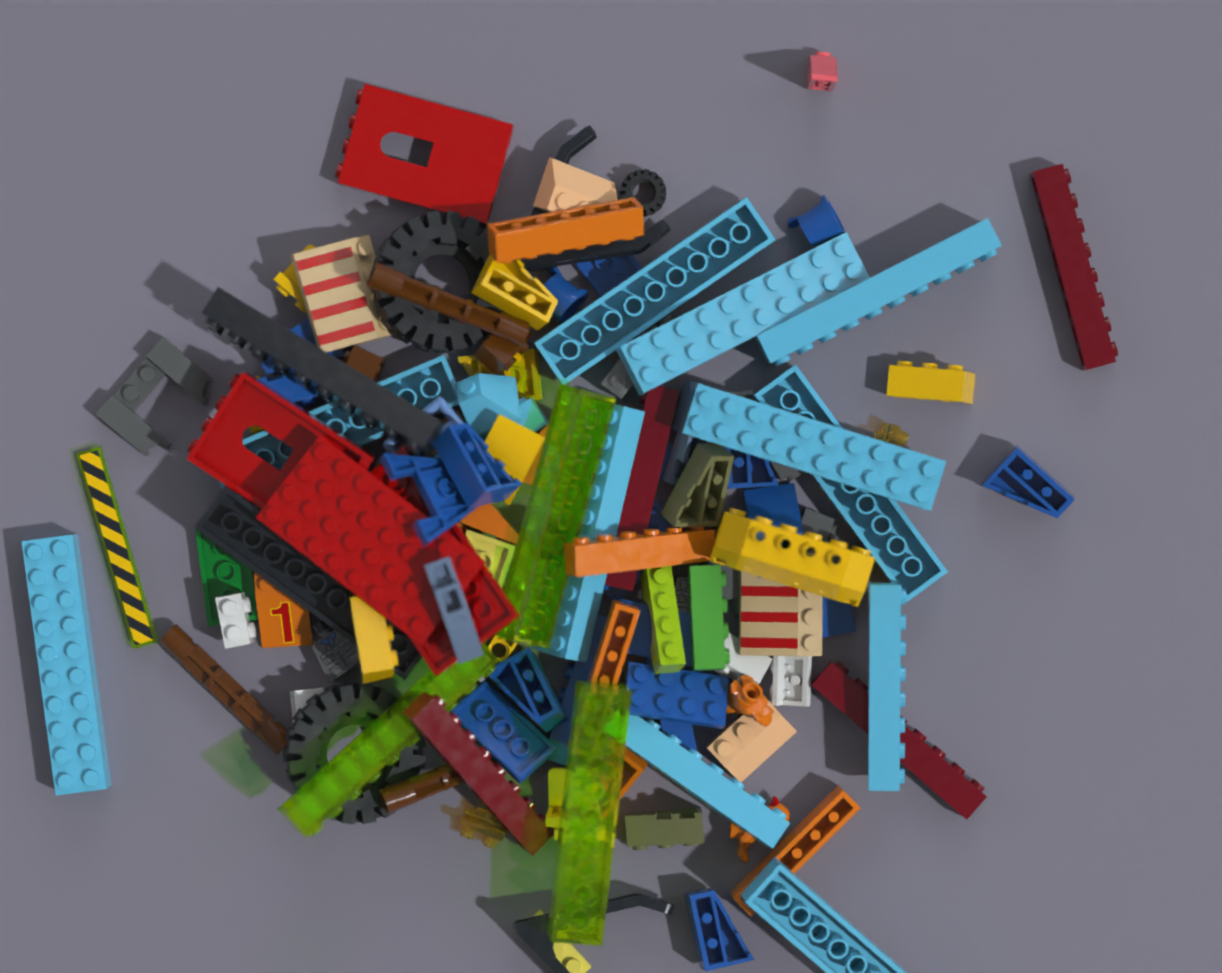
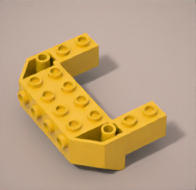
[709,507,875,607]

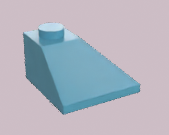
[456,373,521,437]

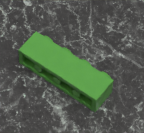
[688,565,730,671]

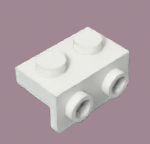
[770,656,812,707]

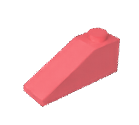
[807,52,838,91]

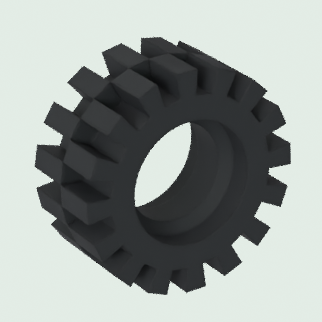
[620,169,666,217]

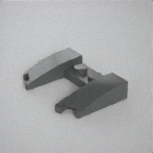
[96,337,213,456]

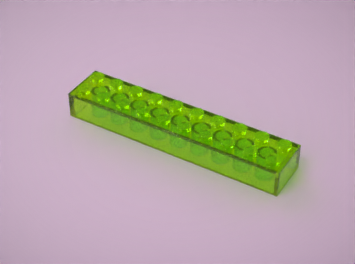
[495,383,616,648]
[277,643,499,838]
[547,681,632,946]

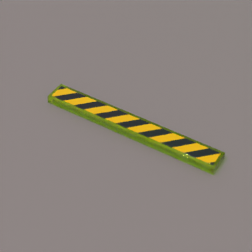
[76,446,159,649]

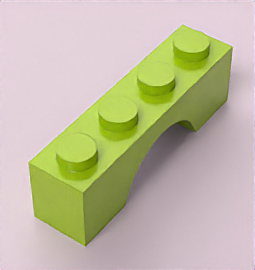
[640,566,686,674]

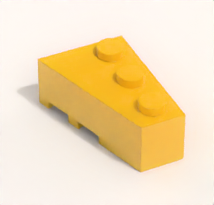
[471,255,558,330]
[886,361,975,404]
[350,596,398,684]

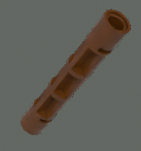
[367,262,530,347]
[159,624,287,755]
[378,757,499,814]

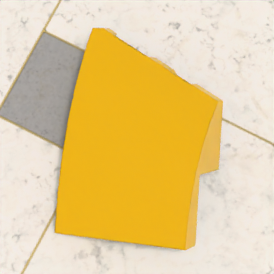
[457,348,543,400]
[484,414,545,506]

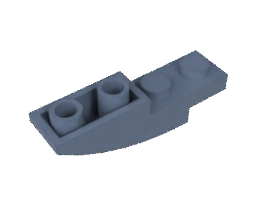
[663,380,708,484]
[424,556,484,664]

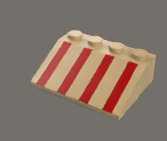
[291,235,397,352]
[739,552,823,656]

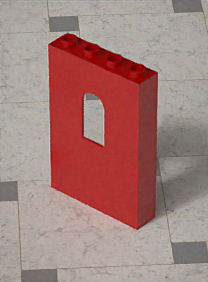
[335,84,514,225]
[187,371,376,509]

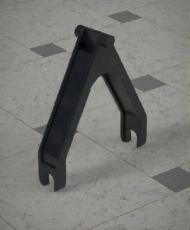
[516,125,671,271]
[513,893,675,973]

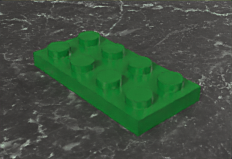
[195,529,258,626]

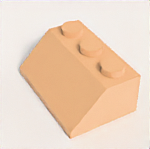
[533,158,617,213]
[706,699,797,782]

